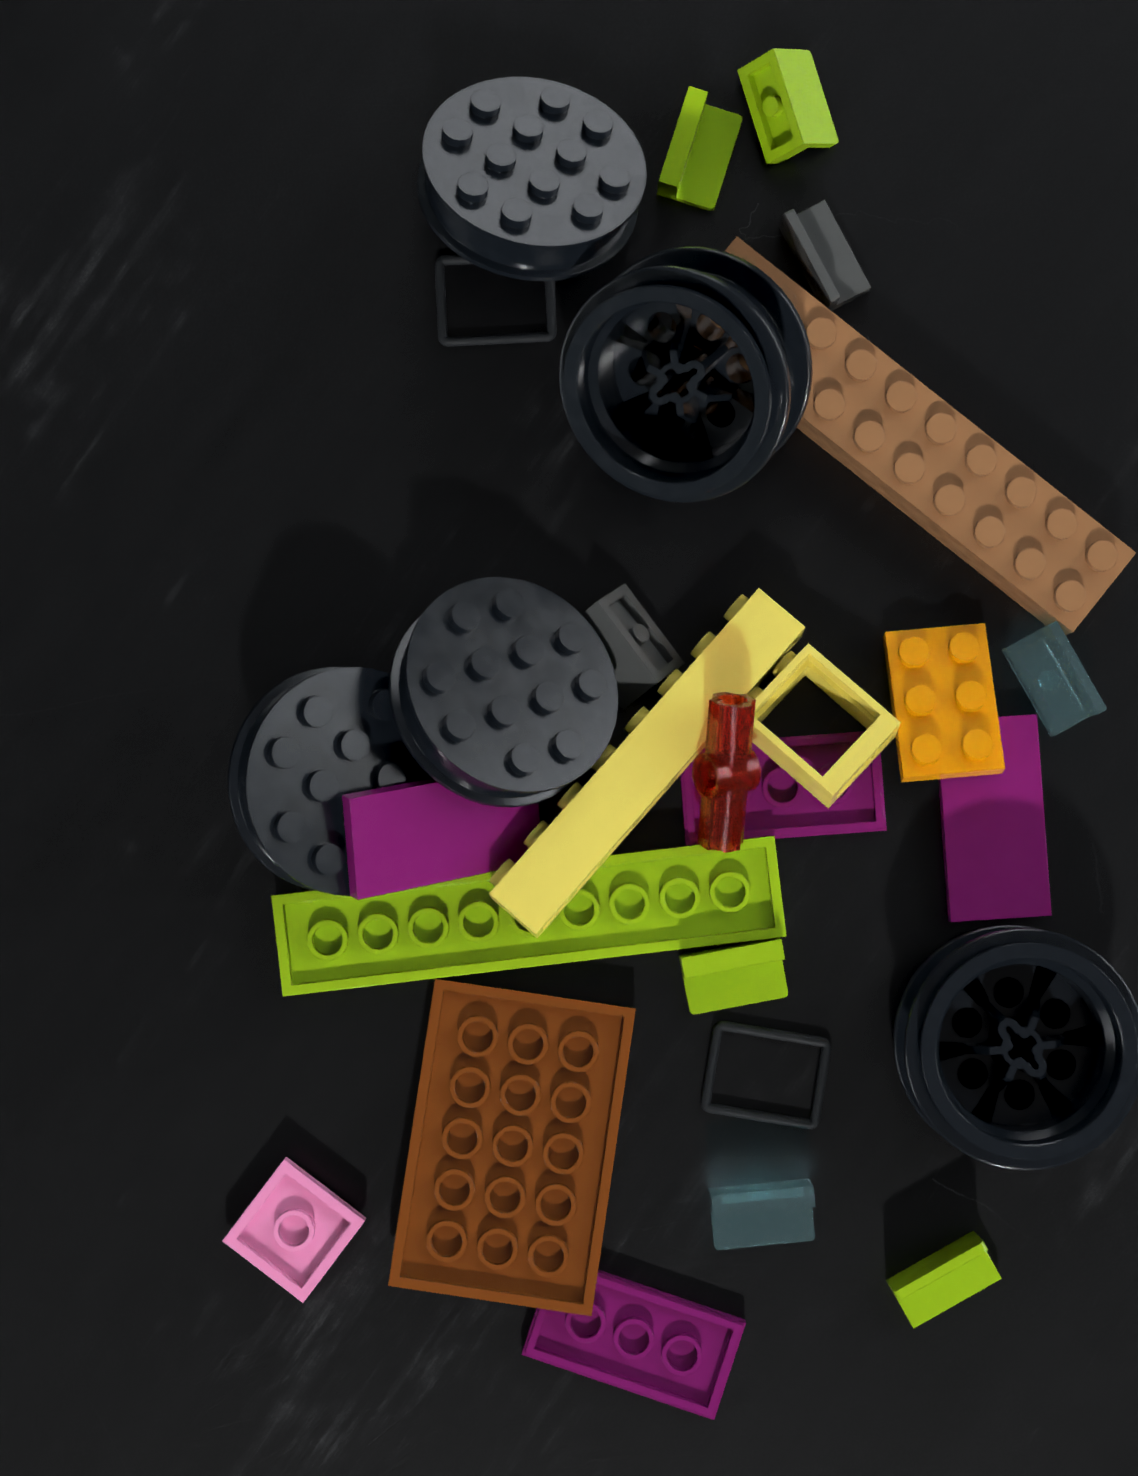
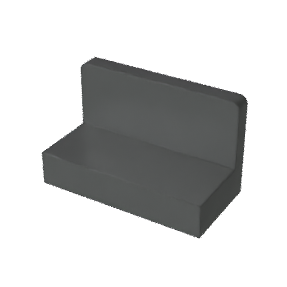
[779,200,871,311]
[581,584,685,709]

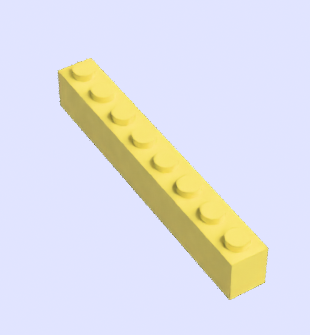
[489,588,805,938]

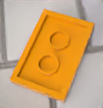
[883,623,1005,783]

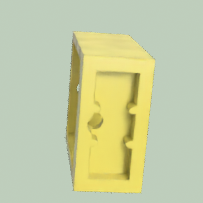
[738,643,901,809]

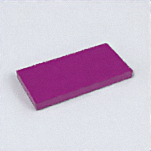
[938,714,1052,922]
[680,731,887,845]
[342,778,540,900]
[521,1270,746,1420]

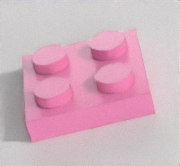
[223,1157,366,1303]

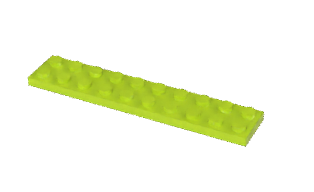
[271,836,787,997]

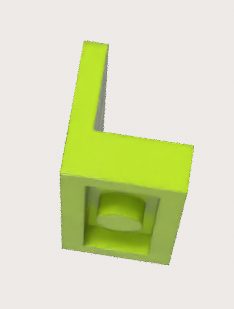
[737,48,839,164]
[657,86,743,211]
[679,938,788,1015]
[886,1231,1002,1329]

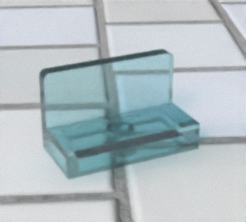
[1002,621,1107,737]
[708,1178,816,1250]

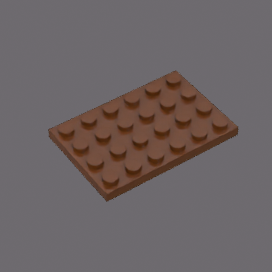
[388,979,636,1316]

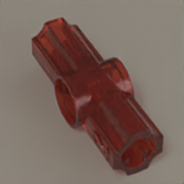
[692,692,761,853]

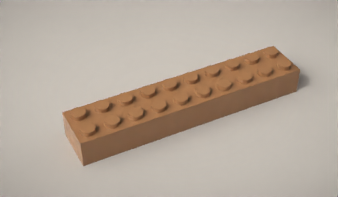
[671,236,1136,637]

